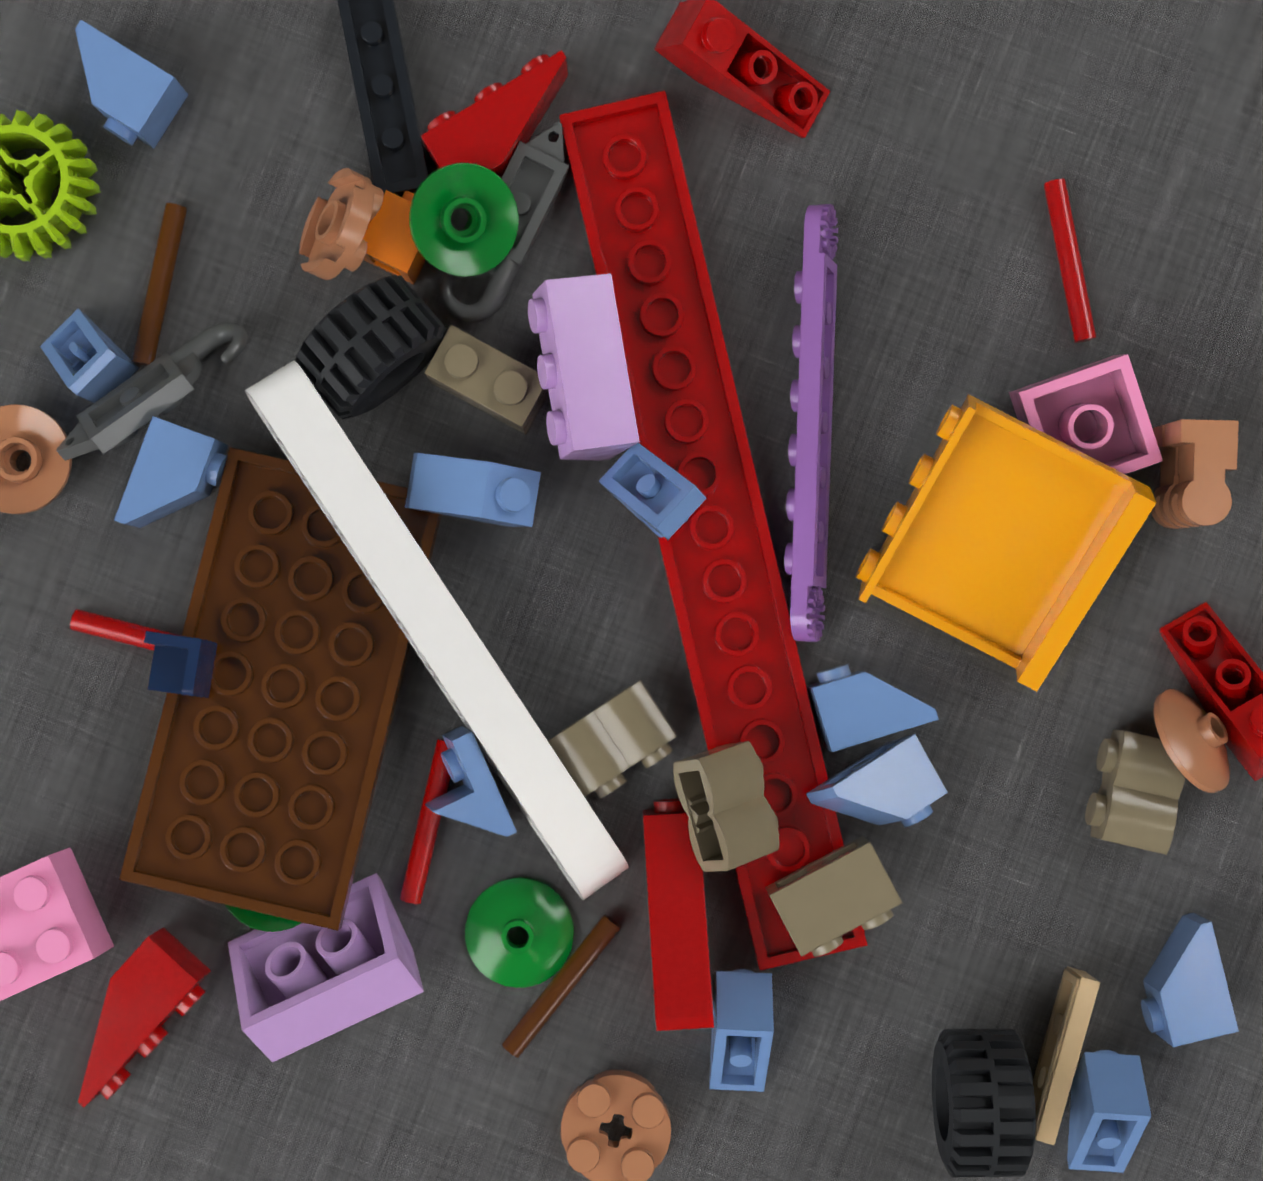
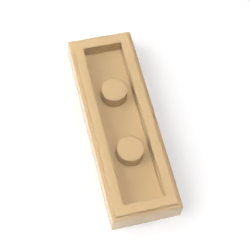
[1033,966,1100,1145]

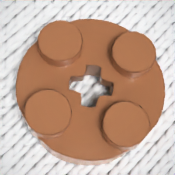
[299,168,384,280]
[561,1070,671,1181]

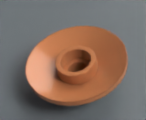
[0,404,72,514]
[1153,689,1230,793]

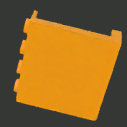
[855,394,1156,692]

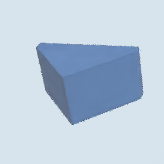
[40,308,139,403]

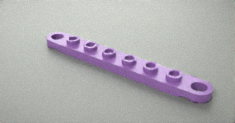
[784,204,838,642]

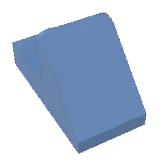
[599,443,707,540]
[425,726,517,837]

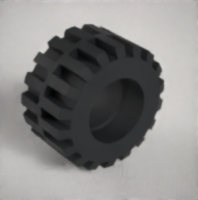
[295,275,446,419]
[932,1029,1036,1177]

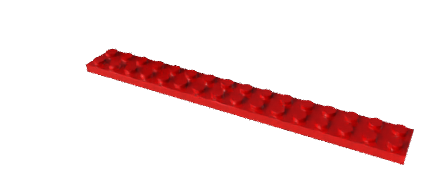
[559,90,868,971]

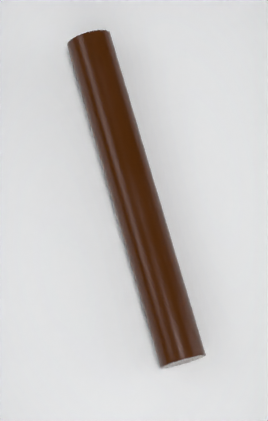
[132,203,187,366]
[502,914,621,1058]

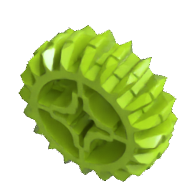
[0,110,101,261]

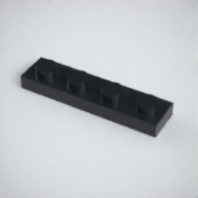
[337,0,429,197]

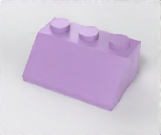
[528,273,640,461]
[228,873,424,1063]

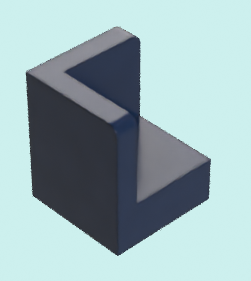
[144,631,217,698]

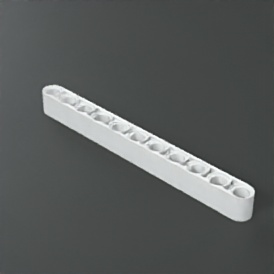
[245,360,629,900]

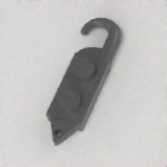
[440,122,570,322]
[56,322,248,461]

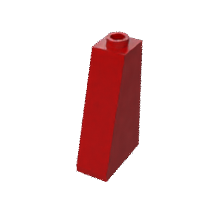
[643,798,714,1031]

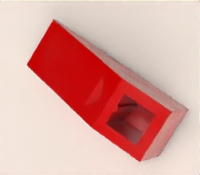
[654,0,831,138]
[420,50,568,178]
[1159,602,1263,781]
[78,927,211,1108]

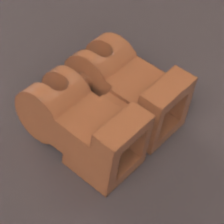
[1151,419,1239,529]

